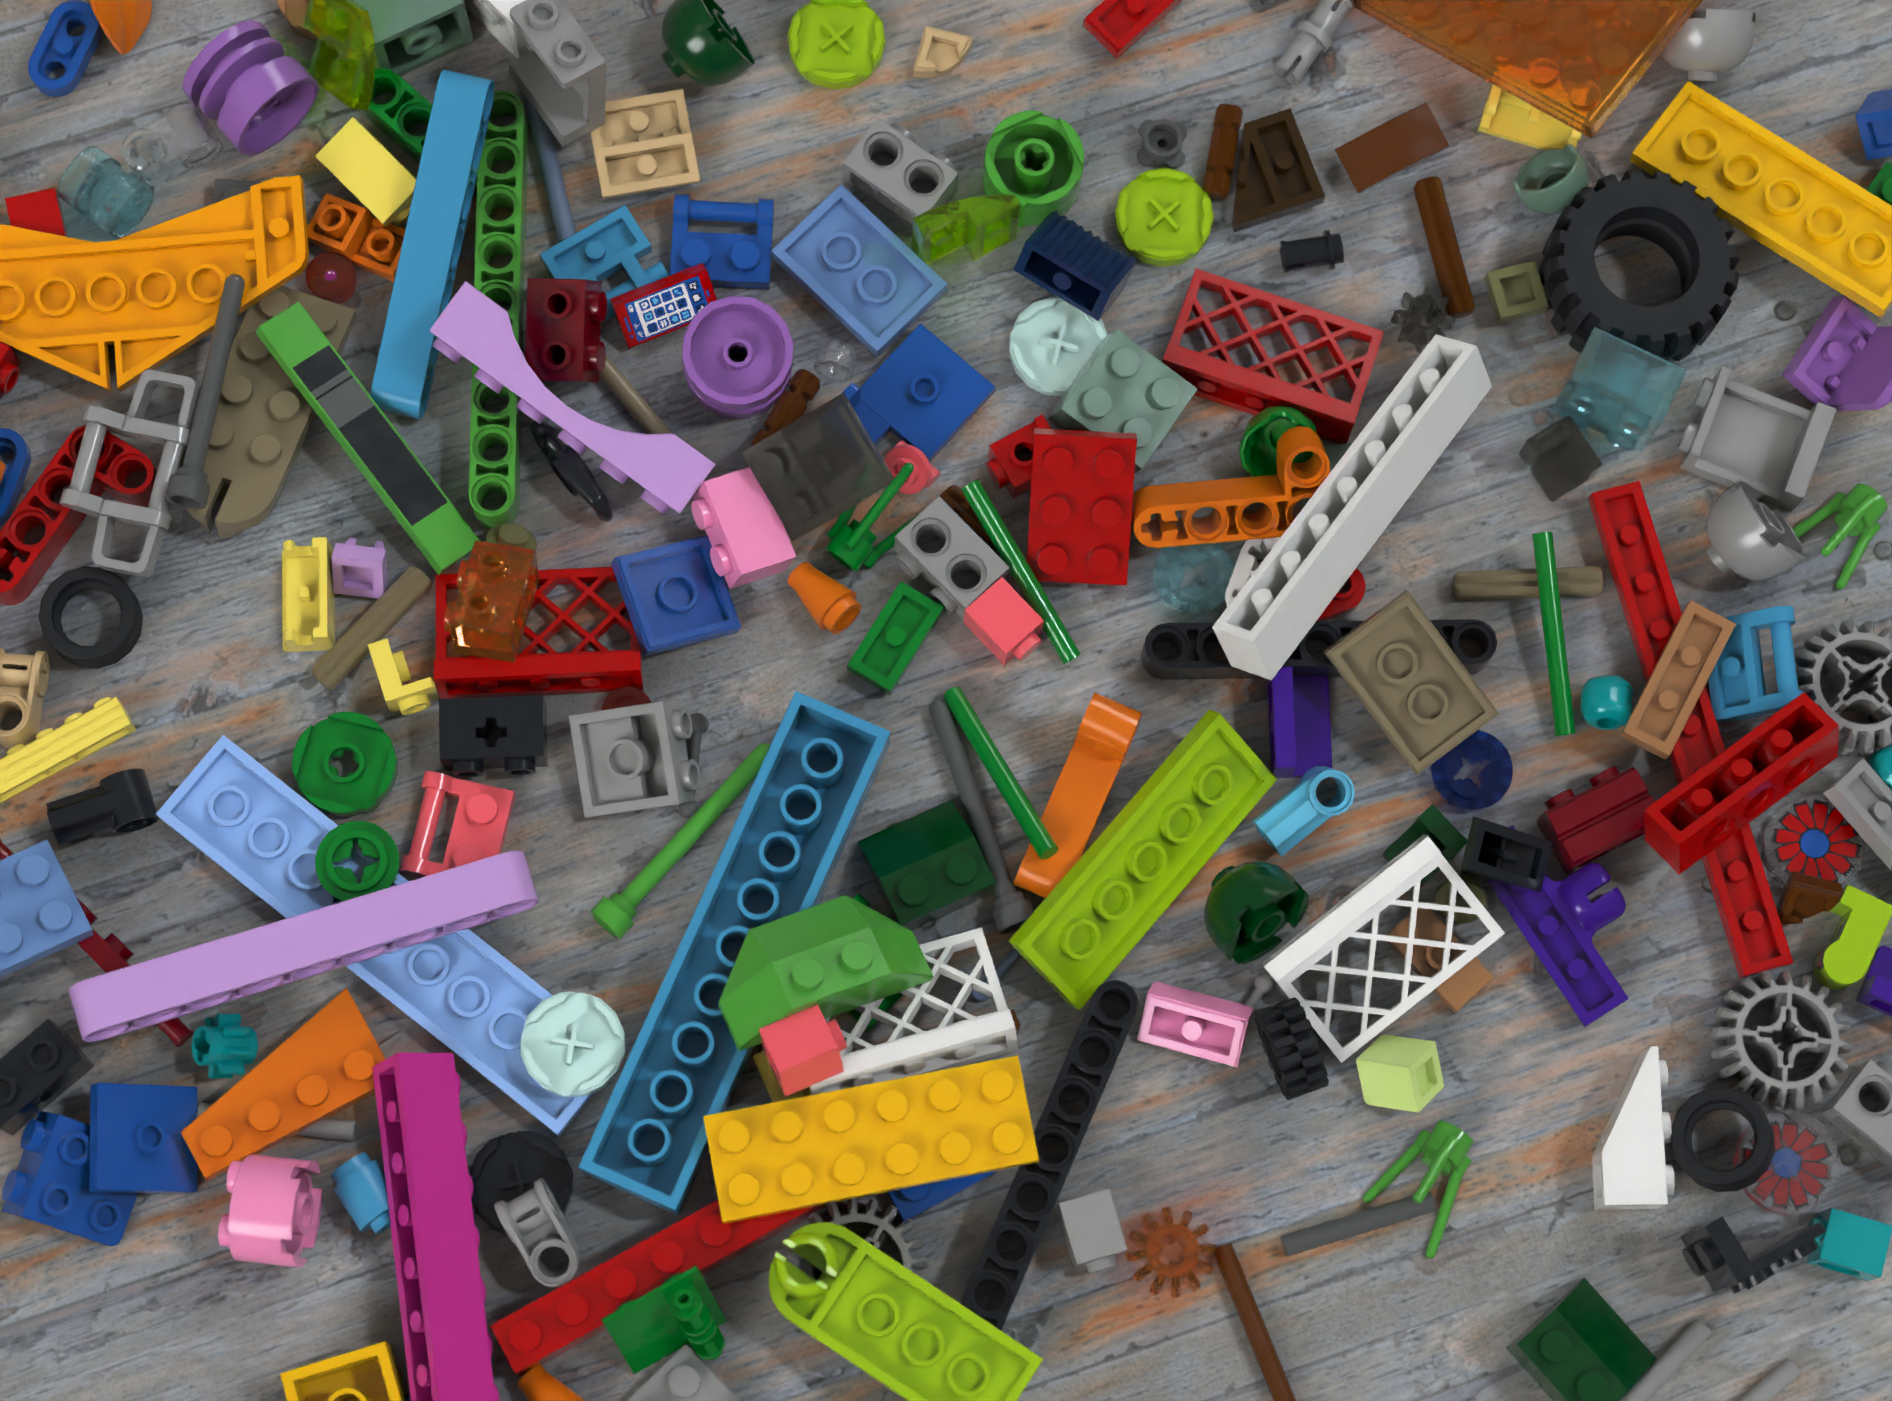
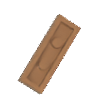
[1619,600,1736,760]

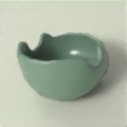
[1513,144,1590,215]

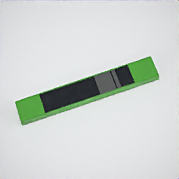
[256,301,482,575]

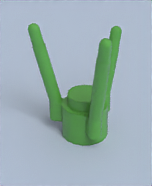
[1793,483,1888,590]
[1363,1120,1474,1259]

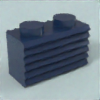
[1013,210,1136,322]

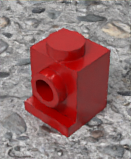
[985,414,1051,499]

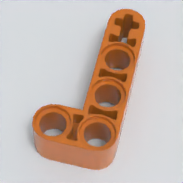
[1131,426,1330,548]
[1013,693,1142,898]

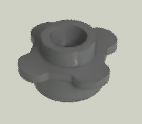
[1136,119,1187,169]

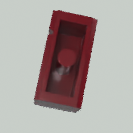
[1537,766,1655,874]

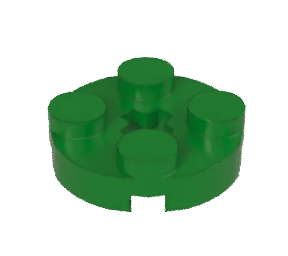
[292,712,398,817]

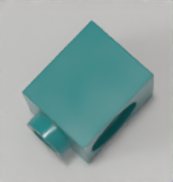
[1807,1208,1892,1281]

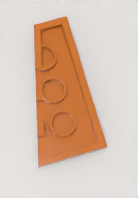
[181,987,386,1182]

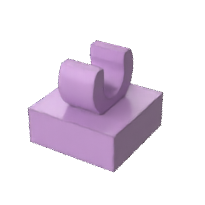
[331,537,388,599]

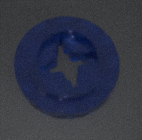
[1430,730,1513,812]

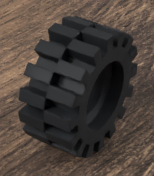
[1255,997,1329,1100]

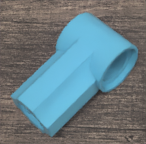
[1252,766,1355,857]

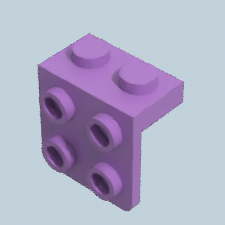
[1782,296,1892,411]

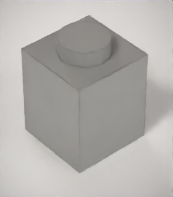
[1056,1188,1128,1274]

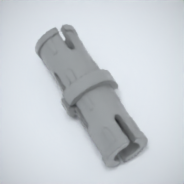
[1273,0,1353,86]

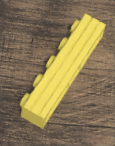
[0,697,136,804]

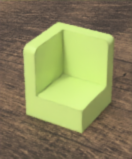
[1356,1034,1444,1113]

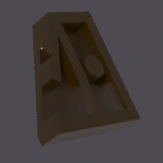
[1231,108,1325,232]

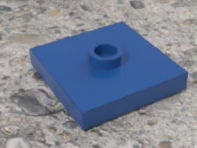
[860,323,995,463]
[611,535,741,657]
[90,1083,197,1194]

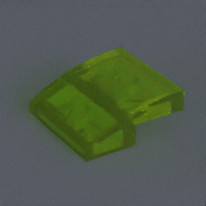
[303,0,375,111]
[911,195,1020,265]

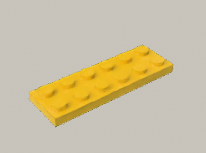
[1630,81,1892,318]
[703,1055,1039,1224]

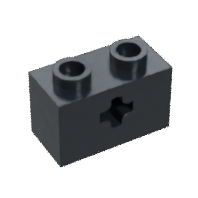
[439,695,548,777]
[0,1018,94,1136]

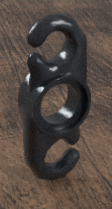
[530,420,613,522]

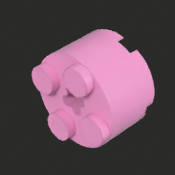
[218,1154,322,1268]

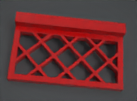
[1162,269,1384,444]
[434,567,644,699]

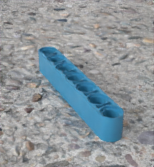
[370,70,495,419]

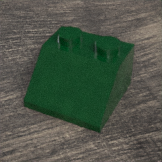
[858,800,996,930]
[1506,1277,1656,1401]

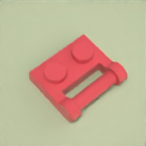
[399,771,516,878]

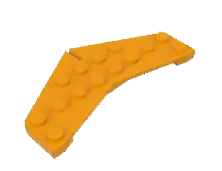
[0,175,309,392]

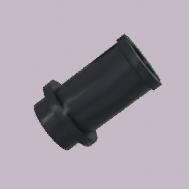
[1280,230,1344,273]

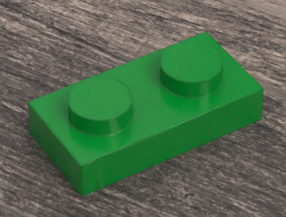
[847,581,944,695]

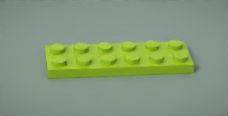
[1008,709,1278,1011]

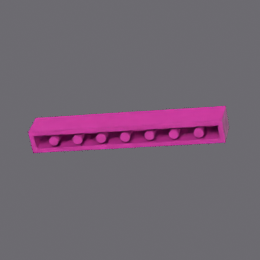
[372,1052,499,1401]

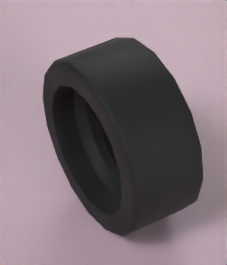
[39,566,143,669]
[1671,1087,1775,1192]

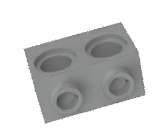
[843,118,959,236]
[894,496,1010,619]
[1820,1059,1892,1171]

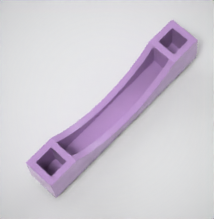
[429,281,716,515]

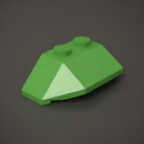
[718,895,933,1051]

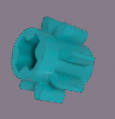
[191,1013,258,1078]

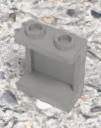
[509,0,606,147]
[1677,366,1837,512]

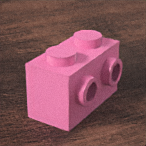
[691,464,797,589]

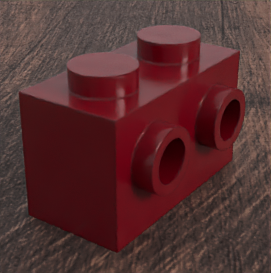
[525,278,607,383]

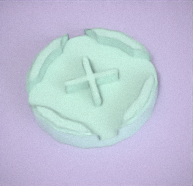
[1009,297,1108,396]
[521,992,626,1097]

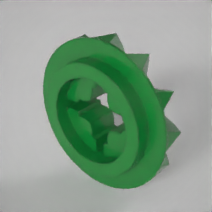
[315,821,400,902]

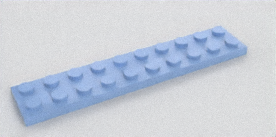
[156,735,595,1137]

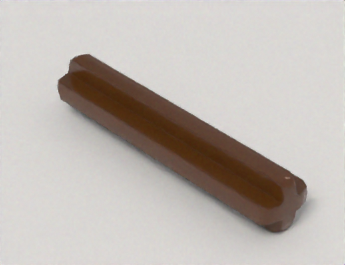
[1414,176,1475,319]

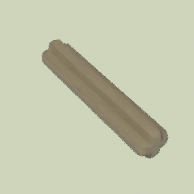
[311,566,432,690]
[1452,566,1603,601]

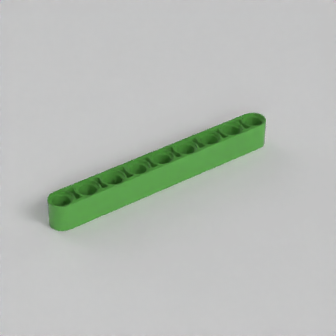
[469,90,528,529]

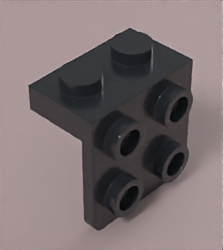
[1680,1216,1826,1294]

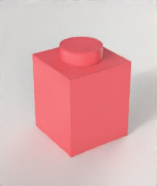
[963,577,1044,666]
[759,1004,847,1097]

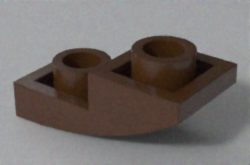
[1335,103,1450,194]

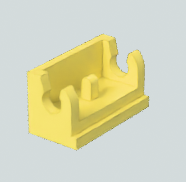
[1478,64,1594,151]
[315,117,417,227]
[282,537,335,652]

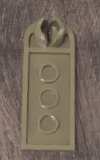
[180,286,357,538]

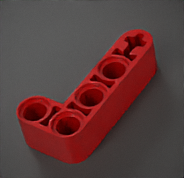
[0,425,157,606]

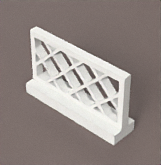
[1262,834,1505,1063]
[809,927,1018,1095]

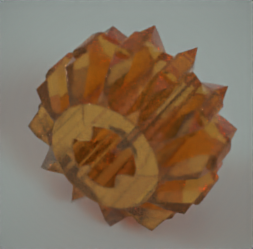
[1125,1207,1216,1299]

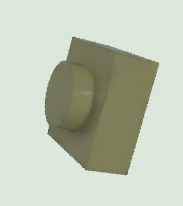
[1484,261,1549,324]

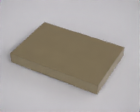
[1323,590,1499,775]

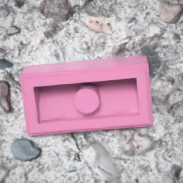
[1137,982,1253,1067]

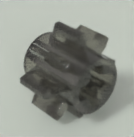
[1390,287,1456,353]

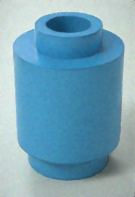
[330,1152,391,1235]

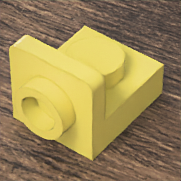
[367,638,439,715]

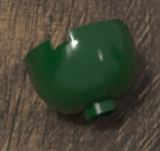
[662,0,755,86]
[1204,861,1309,964]

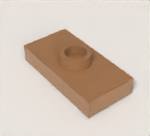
[1386,901,1494,1014]

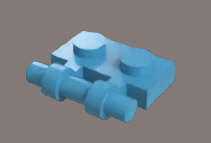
[539,205,669,323]

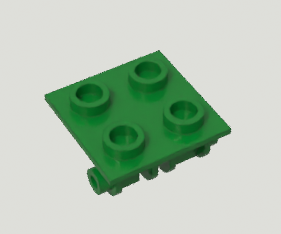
[601,1265,727,1374]

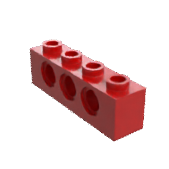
[1644,692,1840,875]

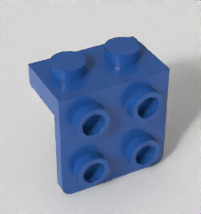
[2,1111,138,1246]

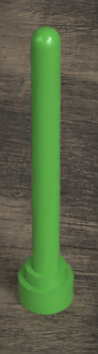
[589,743,771,940]

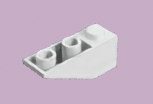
[1592,1046,1675,1210]

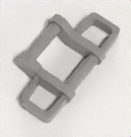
[59,370,201,578]

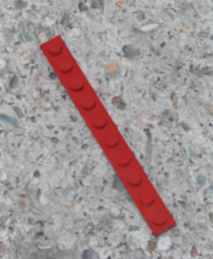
[1588,481,1794,979]

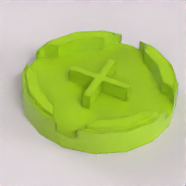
[788,0,885,90]
[1114,168,1214,267]

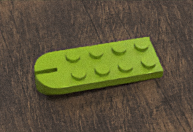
[769,1222,1043,1401]

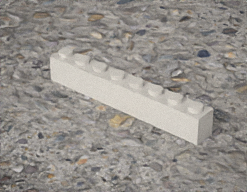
[1212,334,1492,681]

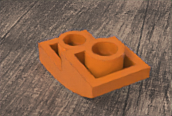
[307,193,405,282]

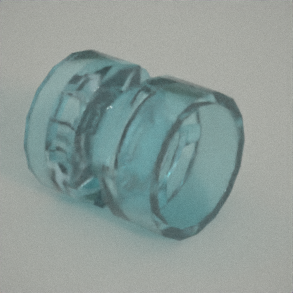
[57,145,155,239]

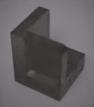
[1519,415,1602,501]

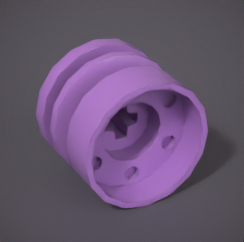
[182,20,319,156]

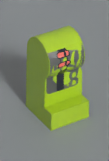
[1813,884,1892,990]

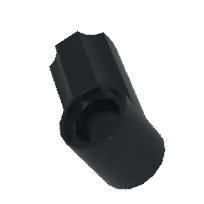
[46,768,159,848]

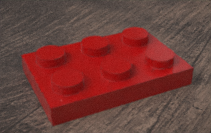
[1026,428,1137,585]

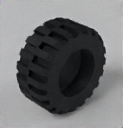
[1539,170,1740,371]

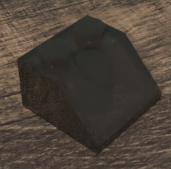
[741,392,894,541]

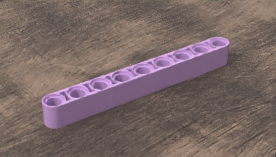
[69,851,539,1042]

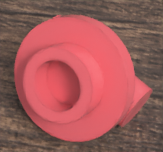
[883,440,941,494]

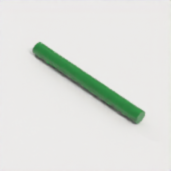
[961,479,1081,664]
[1532,532,1576,736]
[943,687,1058,860]

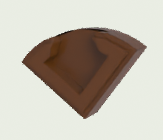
[1777,871,1843,924]

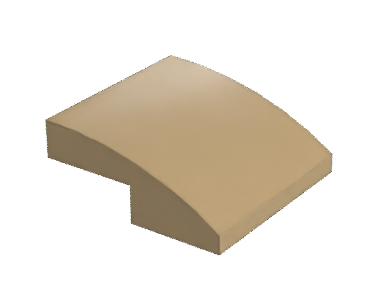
[591,89,700,199]

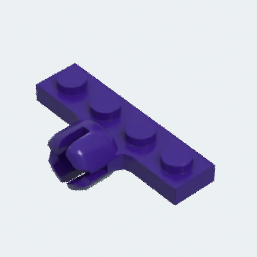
[1487,825,1629,1027]

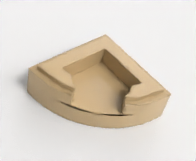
[913,26,973,78]

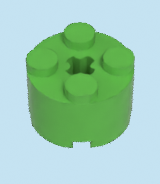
[983,110,1084,227]

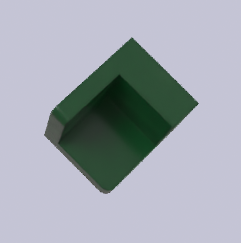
[1383,804,1467,888]

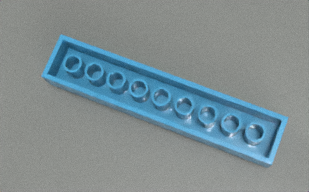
[578,691,891,1216]

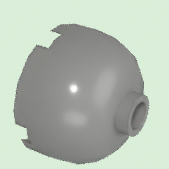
[1657,8,1756,82]
[1706,478,1804,581]

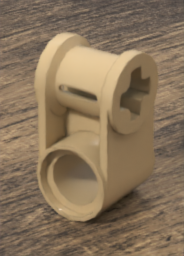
[0,647,50,749]

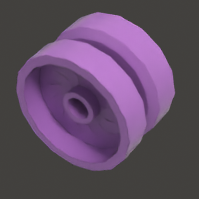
[682,296,793,419]

